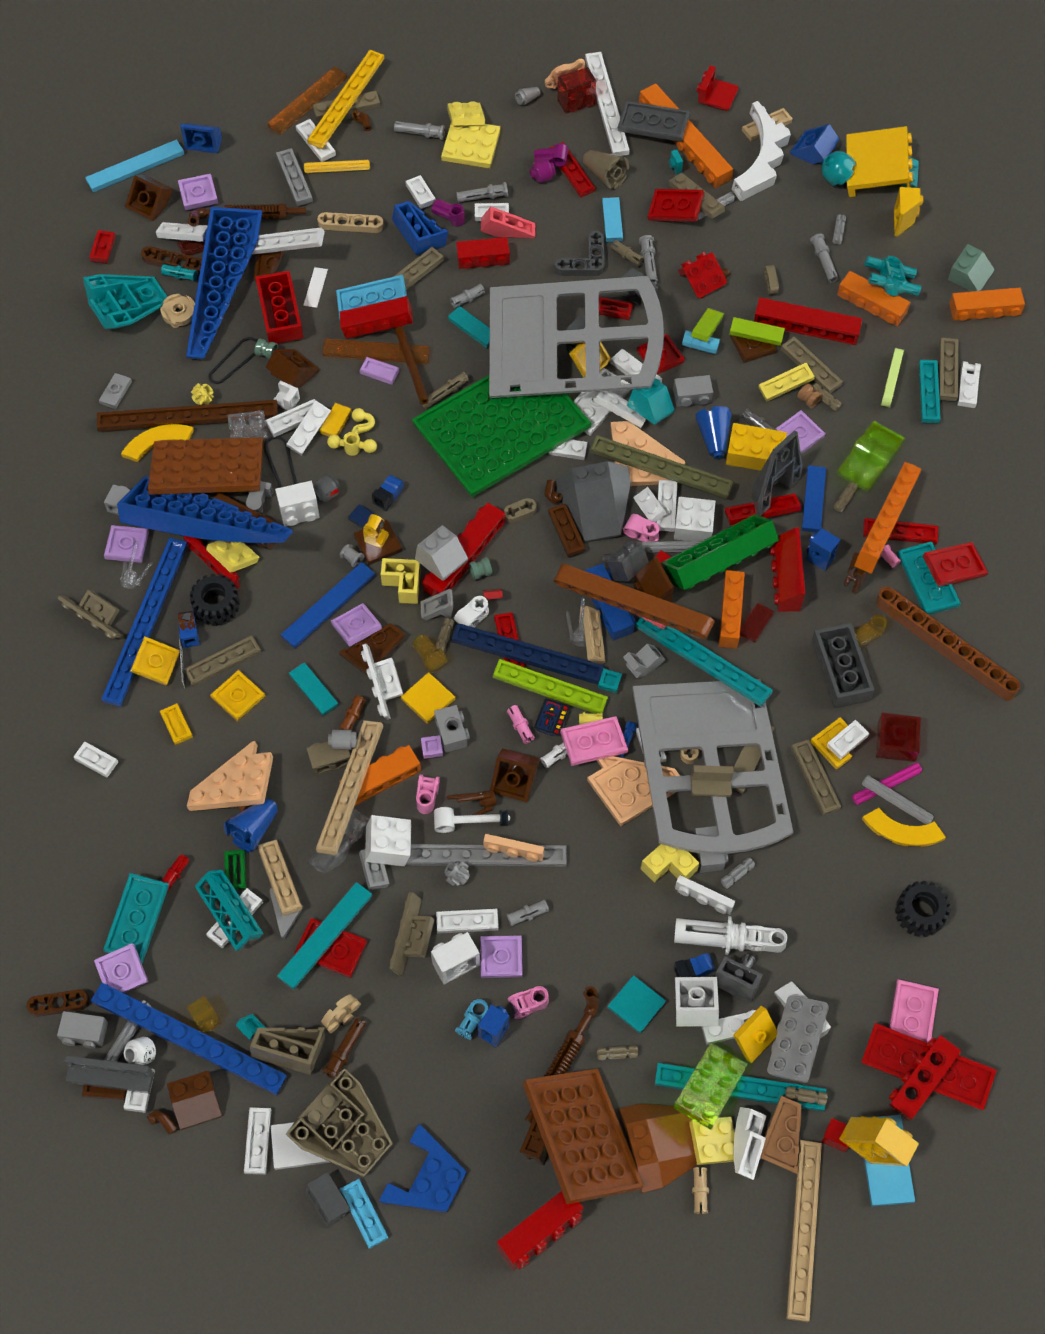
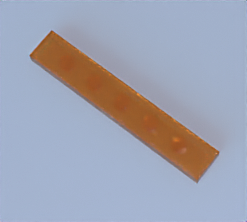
[267,66,347,135]
[322,338,430,364]

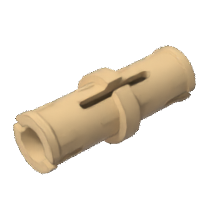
[692,1167,709,1214]

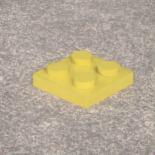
[447,101,485,126]
[206,541,259,573]
[689,1117,735,1165]

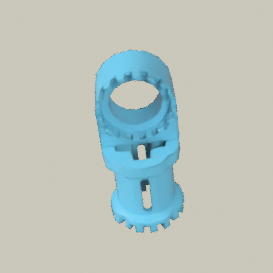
[455,999,488,1040]

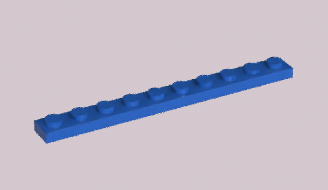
[101,537,188,707]
[91,983,287,1096]

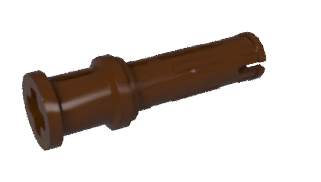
[321,1017,367,1079]

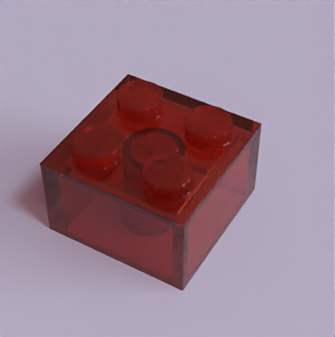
[557,67,596,114]
[876,713,921,762]

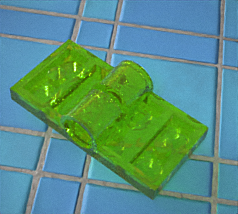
[836,421,905,492]
[673,1043,748,1130]

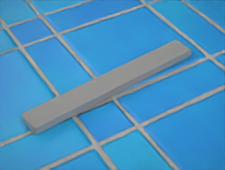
[406,844,567,867]

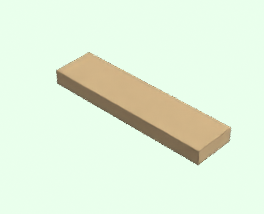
[257,839,302,916]

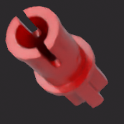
[161,854,189,893]

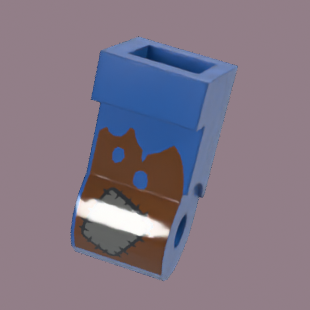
[178,611,200,648]

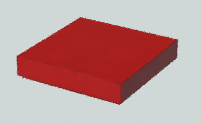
[637,334,685,375]

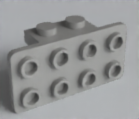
[767,995,829,1083]

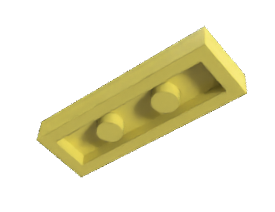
[758,363,815,402]

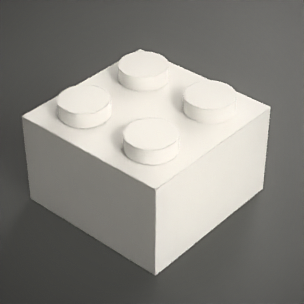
[275,480,320,526]
[674,497,715,541]
[365,815,411,866]
[431,932,480,985]
[675,977,719,1027]

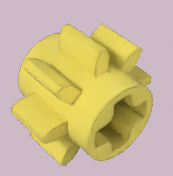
[191,383,214,405]

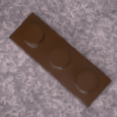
[548,504,586,557]

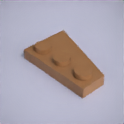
[760,1096,801,1174]

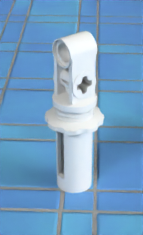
[674,916,787,955]

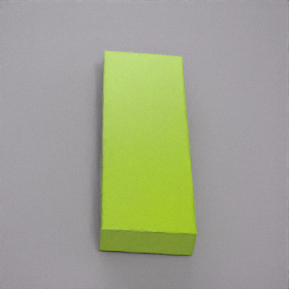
[691,308,724,342]
[729,317,785,346]

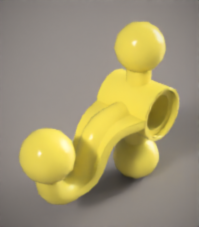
[327,408,377,456]

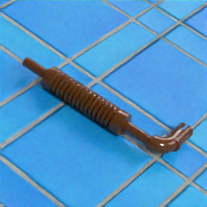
[188,203,306,226]
[525,986,600,1124]

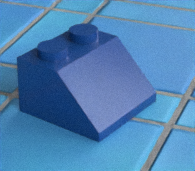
[180,123,222,154]
[790,124,840,164]

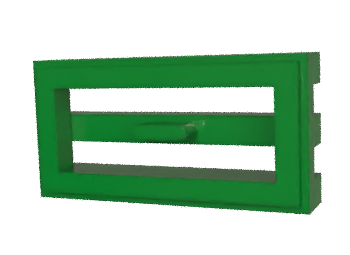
[224,850,246,891]

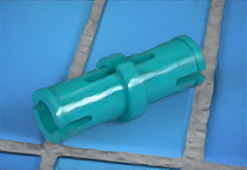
[161,264,198,281]

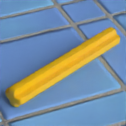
[304,160,370,173]

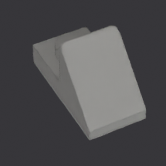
[420,589,453,620]

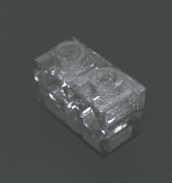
[228,411,268,439]

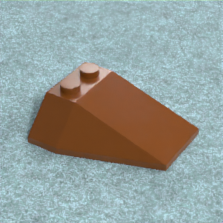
[619,1103,710,1193]

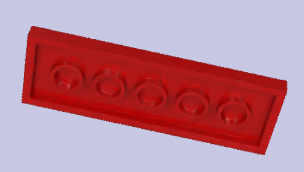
[861,1023,997,1111]

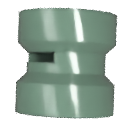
[255,338,278,359]
[469,557,493,580]

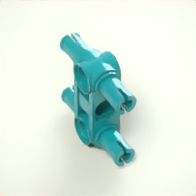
[864,256,921,296]

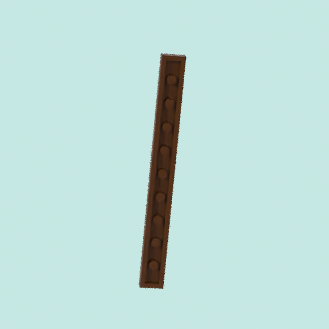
[97,400,278,432]

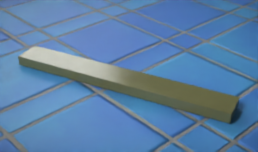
[590,435,734,499]

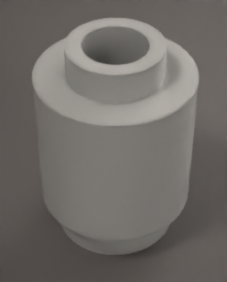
[328,730,357,750]

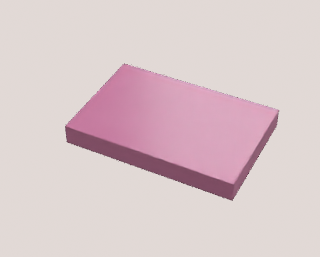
[560,716,628,766]
[889,979,939,1043]

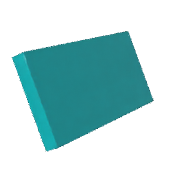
[897,541,961,615]
[103,873,169,963]

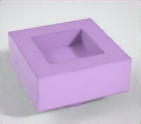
[421,735,443,759]

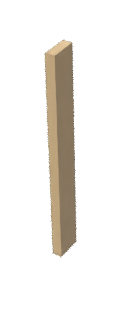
[316,721,383,855]
[786,1140,822,1322]

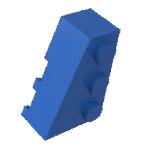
[392,201,448,255]

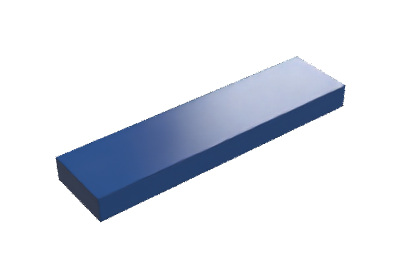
[802,465,826,533]

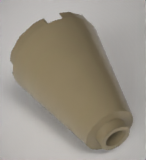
[583,150,629,189]

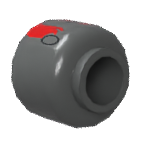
[313,475,340,502]

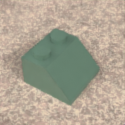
[948,244,994,292]

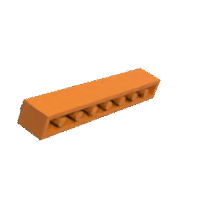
[639,83,733,189]
[854,462,922,574]

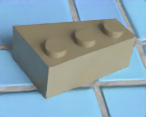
[250,1027,326,1075]

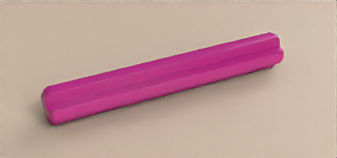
[852,763,922,805]

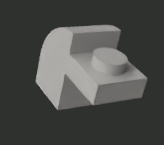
[623,644,666,678]

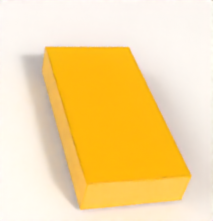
[320,403,352,437]
[160,703,193,745]

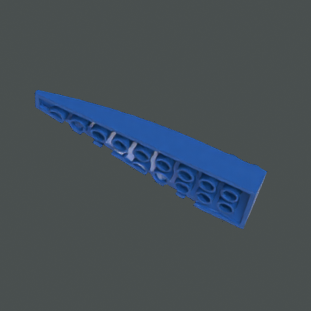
[186,207,262,359]
[117,476,293,543]

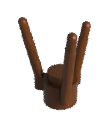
[446,790,497,815]

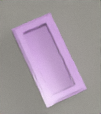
[360,357,399,385]

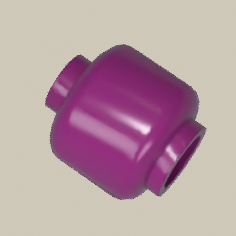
[529,159,555,183]

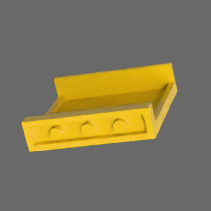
[847,126,913,197]

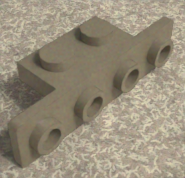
[57,590,124,639]
[389,892,435,976]

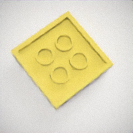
[441,123,500,168]

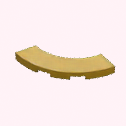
[121,424,194,463]
[862,808,946,847]

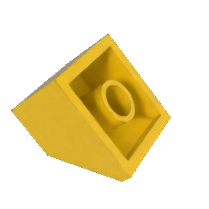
[893,187,923,236]

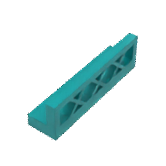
[195,869,263,951]

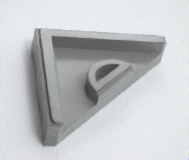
[269,888,304,939]

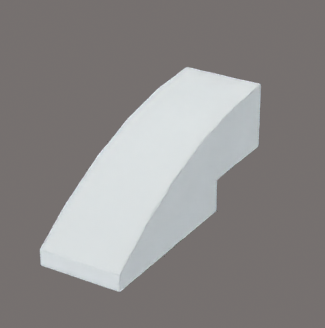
[734,1107,766,1180]

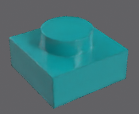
[668,149,683,174]
[598,668,622,693]
[236,1014,266,1040]

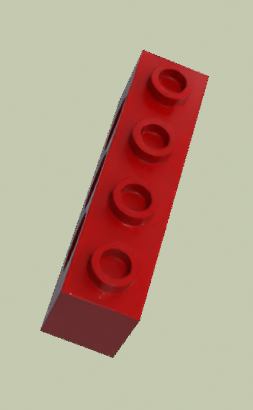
[888,1035,961,1121]

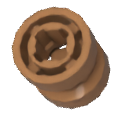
[797,384,822,408]

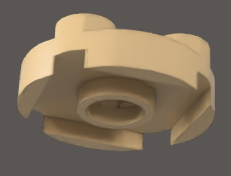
[160,294,195,328]
[321,994,361,1033]

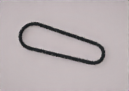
[209,337,258,384]
[264,436,297,488]

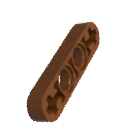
[141,246,202,276]

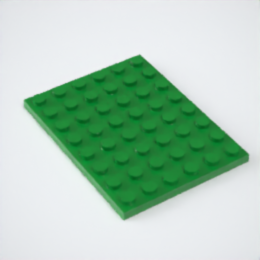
[412,374,591,498]

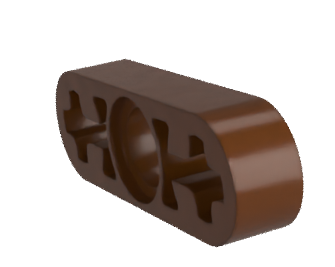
[26,989,89,1017]

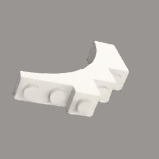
[732,101,791,201]

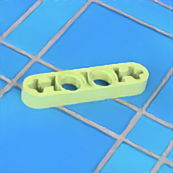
[881,348,904,408]

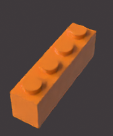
[837,271,911,327]
[949,287,1025,321]
[718,570,745,649]
[339,745,421,806]

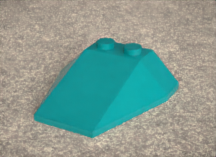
[83,274,168,329]

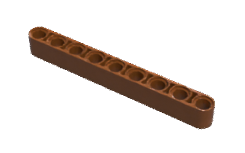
[553,564,715,639]
[876,587,1020,701]

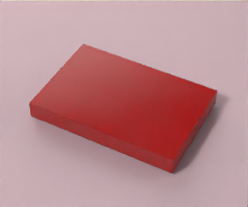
[647,189,704,222]
[923,542,988,587]
[294,918,367,979]

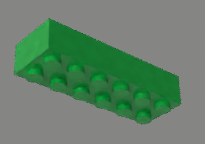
[661,514,779,590]

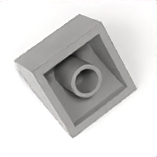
[415,525,468,581]

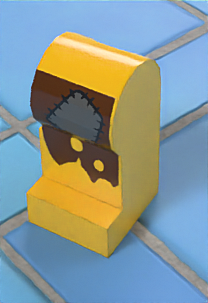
[363,514,389,548]

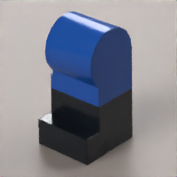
[372,475,404,511]
[674,954,716,977]

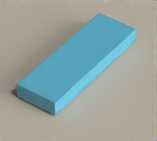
[602,197,623,242]
[340,1179,389,1249]

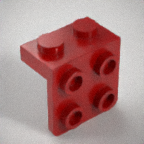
[697,65,739,111]
[678,252,727,298]

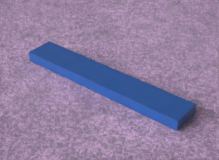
[281,562,375,649]

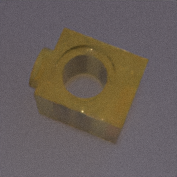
[187,995,220,1033]

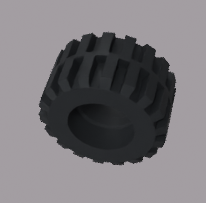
[190,574,240,626]
[895,881,951,937]

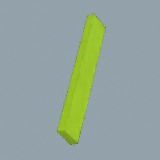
[492,659,608,714]

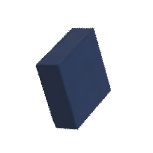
[348,504,374,529]

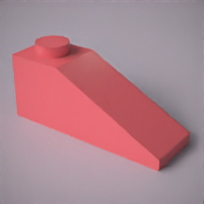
[481,206,535,238]

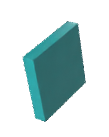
[607,975,666,1034]

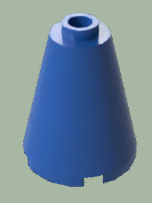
[695,406,732,459]
[223,798,278,852]

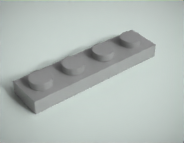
[276,148,313,206]

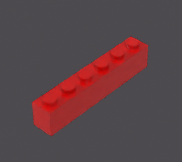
[754,297,862,345]
[422,502,505,596]

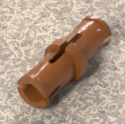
[339,695,366,730]

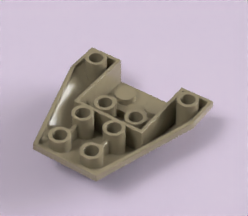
[286,1068,393,1177]

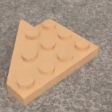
[610,421,685,486]
[187,741,273,811]
[587,756,680,827]

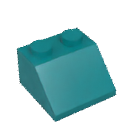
[627,378,675,425]

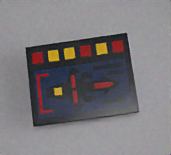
[534,698,571,736]

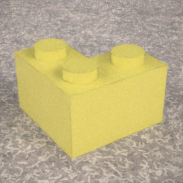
[381,558,421,604]
[641,844,699,883]

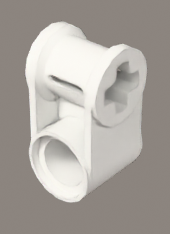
[454,596,489,628]

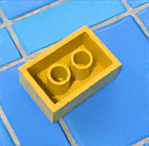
[725,423,787,471]
[839,1116,919,1166]

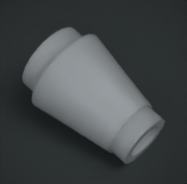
[515,86,540,105]

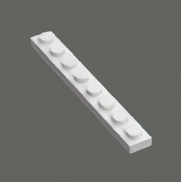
[585,52,629,156]

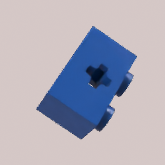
[806,528,841,571]
[478,1004,509,1047]

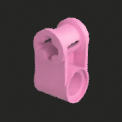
[623,514,659,542]
[416,774,440,814]
[508,986,549,1019]

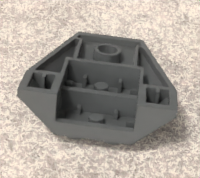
[752,430,803,516]
[556,461,631,543]

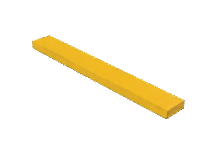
[307,50,384,149]

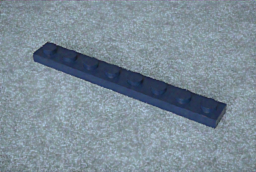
[452,623,604,685]

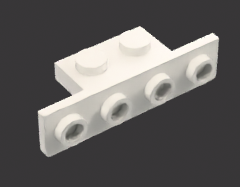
[361,644,404,720]

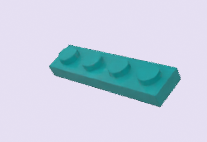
[918,360,941,423]

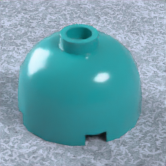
[821,151,856,186]

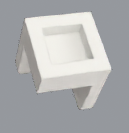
[274,381,300,410]

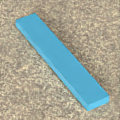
[85,139,185,193]

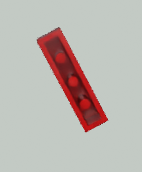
[340,296,413,339]

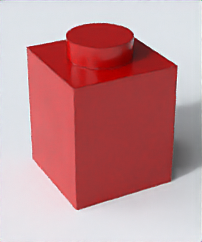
[821,1118,849,1153]

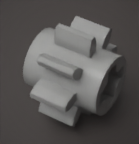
[445,861,470,886]

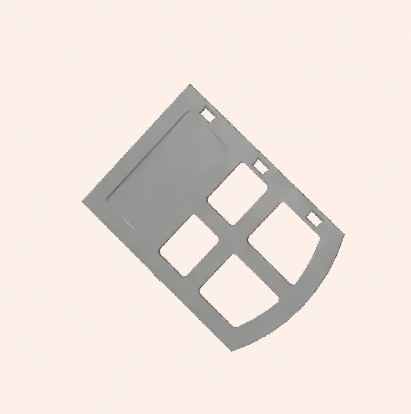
[489,276,664,398]
[632,679,793,854]

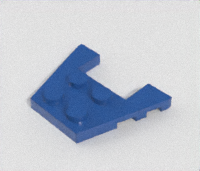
[379,1124,467,1213]

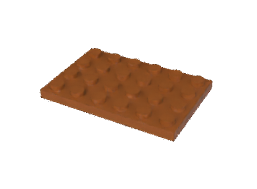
[148,437,264,495]
[522,1068,644,1204]

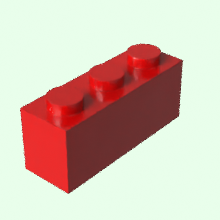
[456,237,510,269]

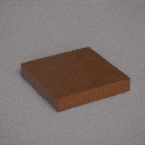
[730,335,777,363]
[353,519,402,565]

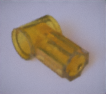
[854,614,887,648]
[412,634,448,673]

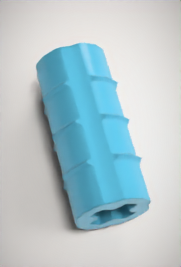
[682,330,720,355]

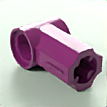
[534,143,569,166]
[431,199,465,227]

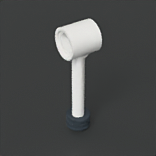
[434,807,510,833]

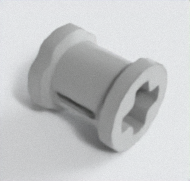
[340,544,365,568]

